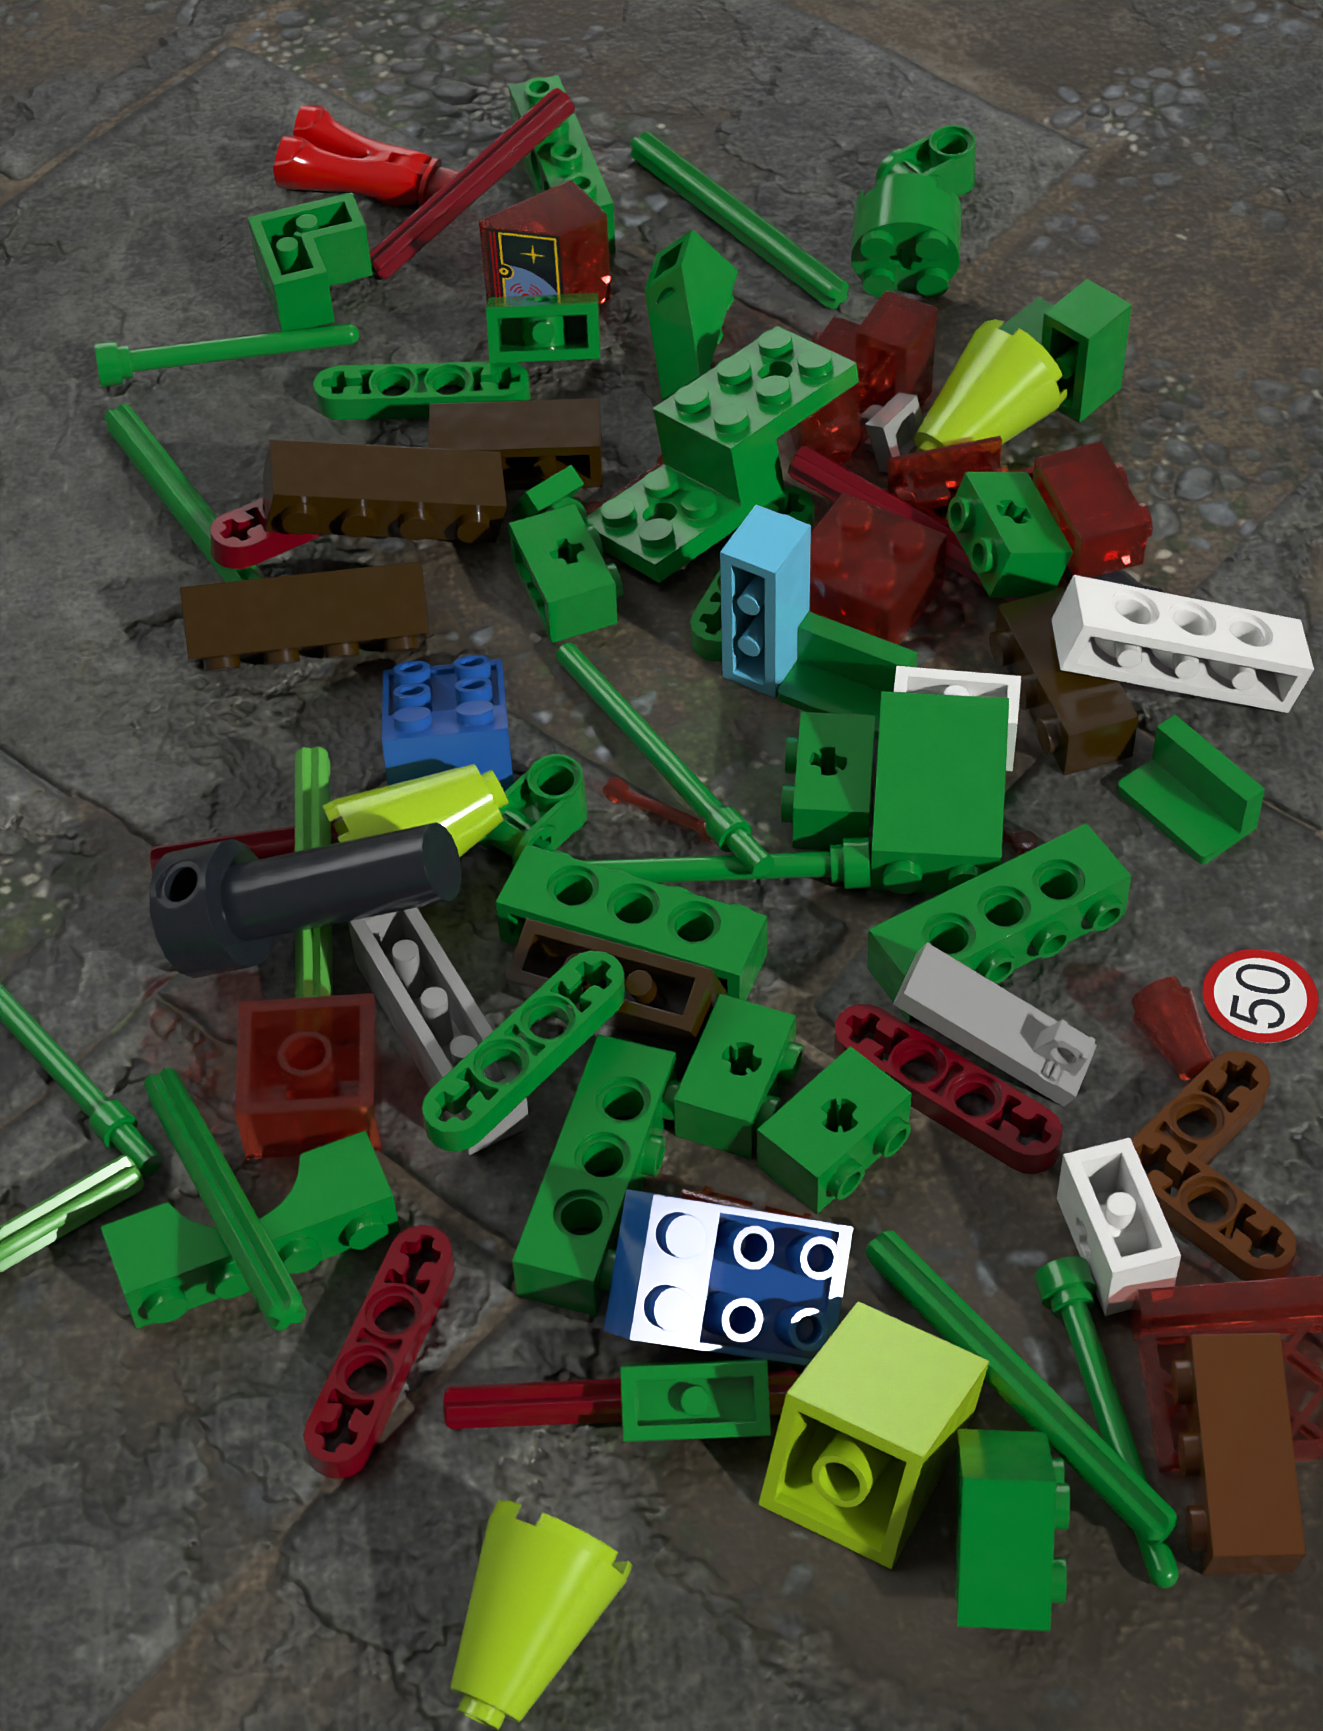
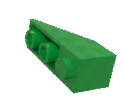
[644,229,738,401]

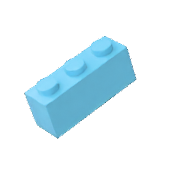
[720,505,811,698]

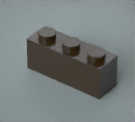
[428,398,603,490]
[989,587,1139,776]
[505,918,727,1050]

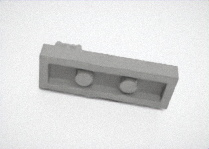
[893,943,1097,1107]

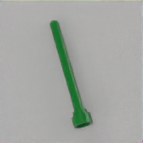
[94,323,359,387]
[584,837,870,889]
[1034,1256,1179,1589]

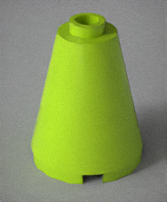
[914,319,1067,475]
[322,764,509,858]
[450,1500,633,1731]

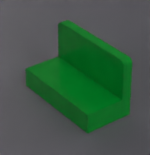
[777,612,918,739]
[1117,715,1265,865]
[620,1357,771,1442]

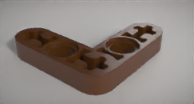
[1131,1050,1297,1287]

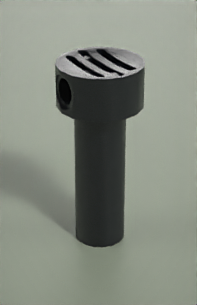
[149,822,462,978]

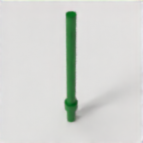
[555,643,774,878]
[0,983,163,1176]

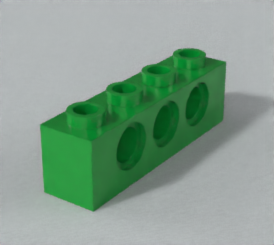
[508,75,616,264]
[867,823,1131,1022]
[496,844,767,1001]
[512,1034,681,1317]

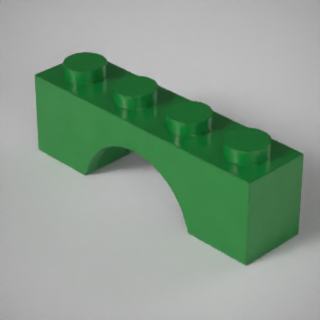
[100,1131,400,1329]

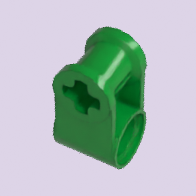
[875,125,976,196]
[478,754,588,866]

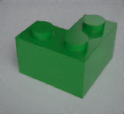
[248,192,373,332]
[999,279,1132,423]
[955,1429,1070,1631]

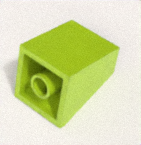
[758,1301,989,1569]

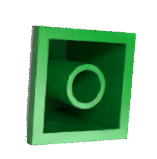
[870,691,1009,894]

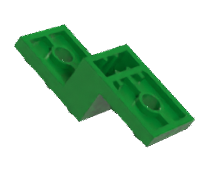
[583,326,859,583]

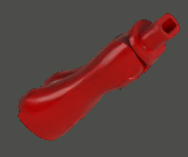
[273,105,460,207]

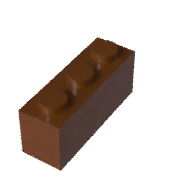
[1171,1333,1306,1575]

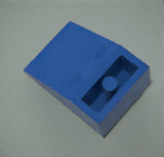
[382,655,514,792]
[603,1189,853,1366]

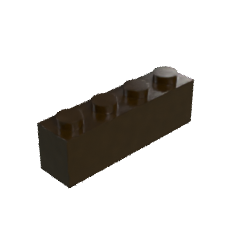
[263,439,507,543]
[180,561,430,672]

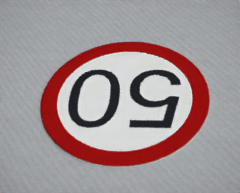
[1202,949,1319,1043]

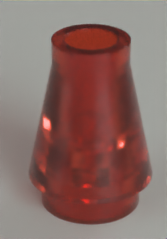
[1131,977,1215,1080]

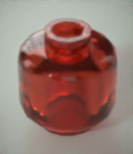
[789,389,865,465]

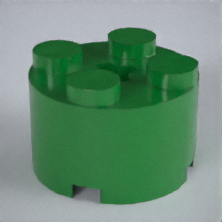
[851,173,962,297]

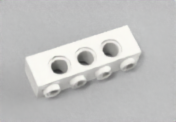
[1051,575,1314,713]

